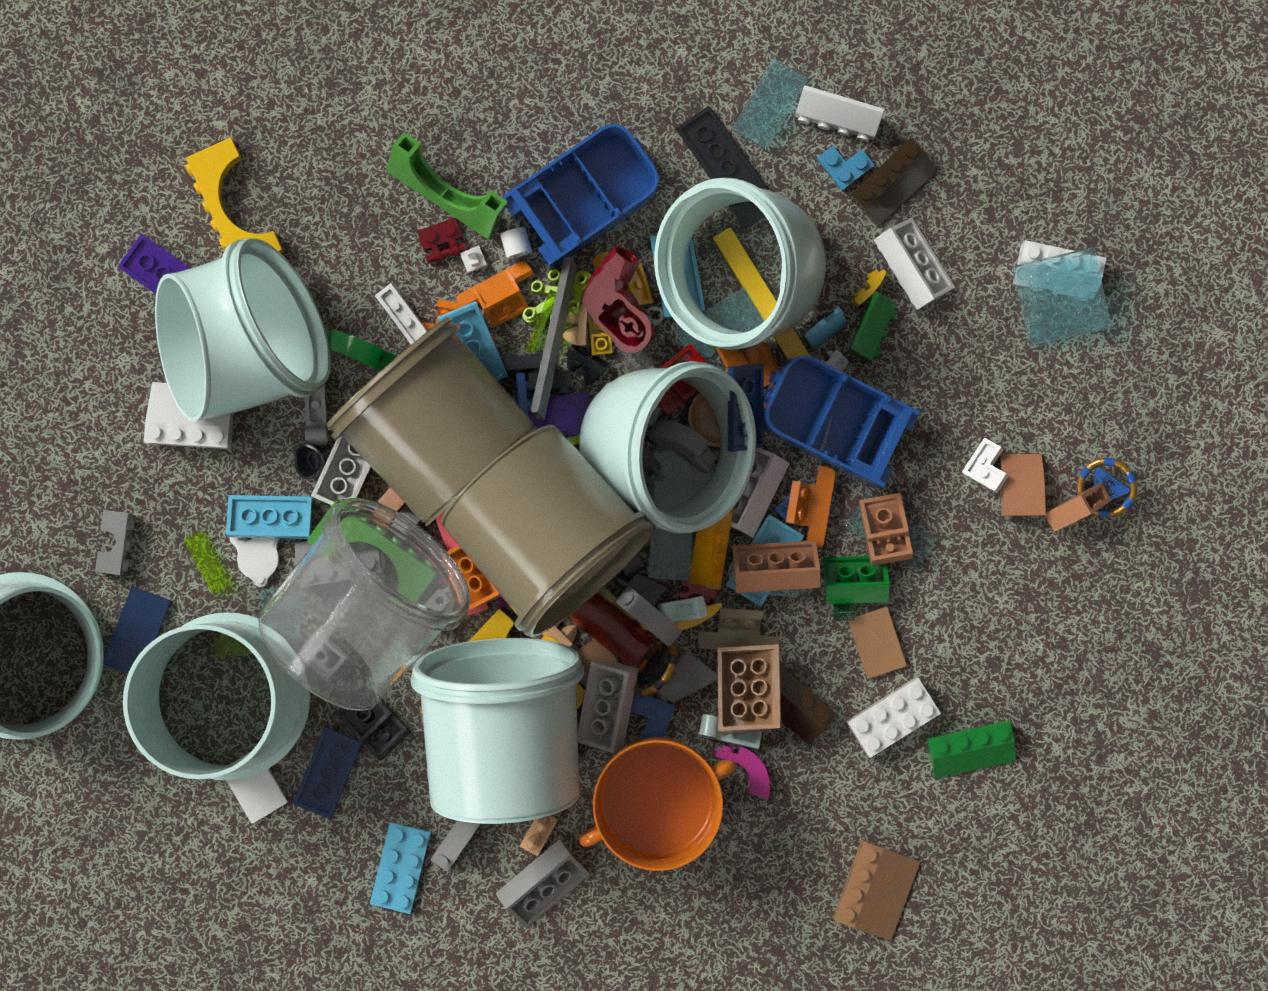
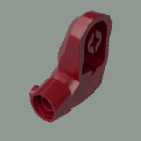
[582,246,655,353]

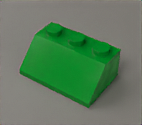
[847,291,897,363]
[823,556,890,604]

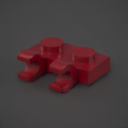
[679,581,717,605]

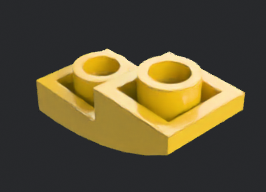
[852,269,886,308]
[588,314,613,355]

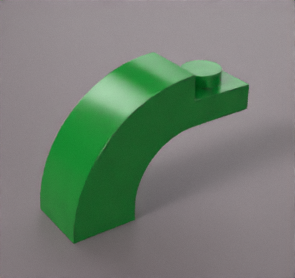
[328,329,397,371]

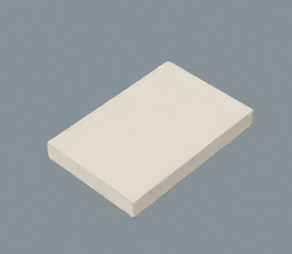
[226,751,289,824]

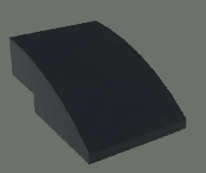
[335,684,411,761]

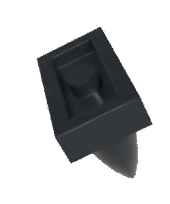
[565,344,609,385]

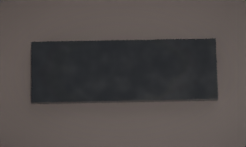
[675,106,768,230]

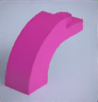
[715,745,770,799]

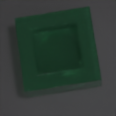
[833,603,855,621]

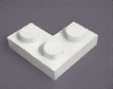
[962,438,1009,493]

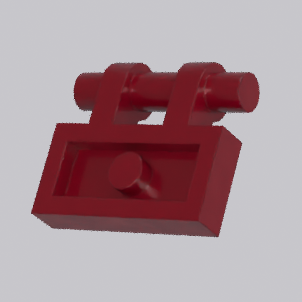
[417,218,467,264]

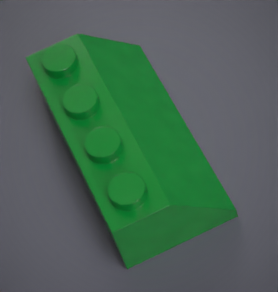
[926,720,1016,779]

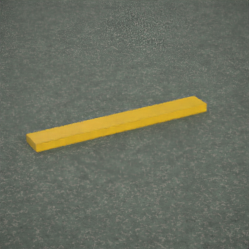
[712,227,810,359]

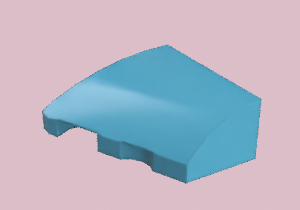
[804,306,847,350]

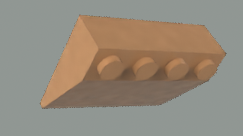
[717,644,781,735]
[832,839,920,940]

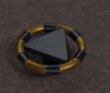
[634,643,678,697]

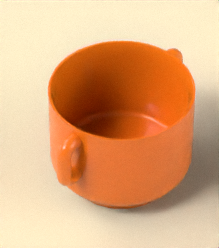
[579,736,736,871]

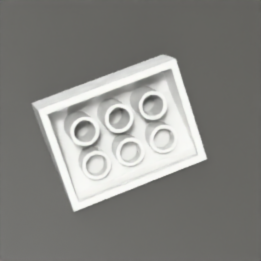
[144,382,234,449]

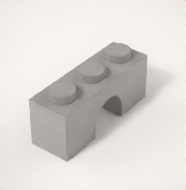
[95,510,134,575]

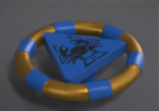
[1076,457,1138,518]

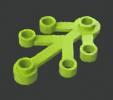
[523,269,591,325]

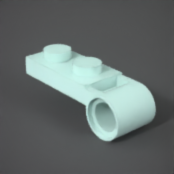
[657,596,707,623]
[699,714,762,750]

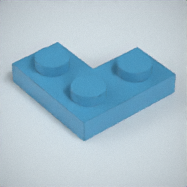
[817,146,874,191]

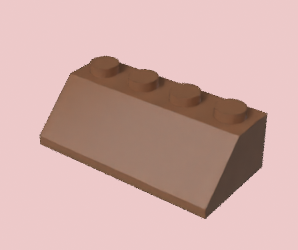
[732,541,820,593]

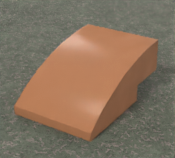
[1000,454,1046,516]
[859,493,913,566]

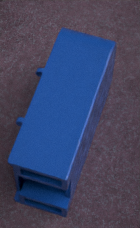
[502,124,658,271]
[763,356,921,488]

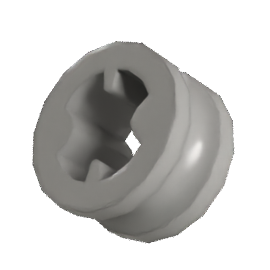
[646,306,664,325]

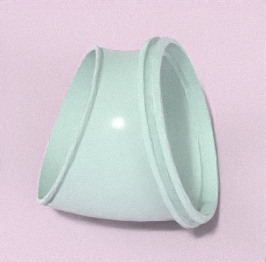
[654,178,826,350]
[155,238,331,422]
[579,361,756,533]
[0,572,104,740]

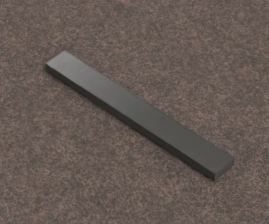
[531,257,578,420]

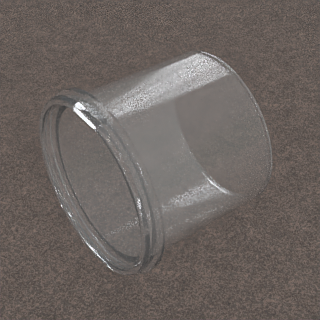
[258,498,471,711]

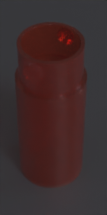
[567,592,655,667]

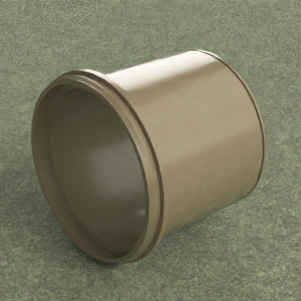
[327,317,538,527]
[441,425,654,637]

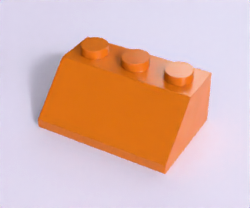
[442,545,501,611]

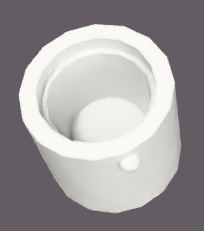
[500,227,532,259]

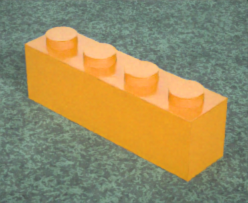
[689,507,734,590]

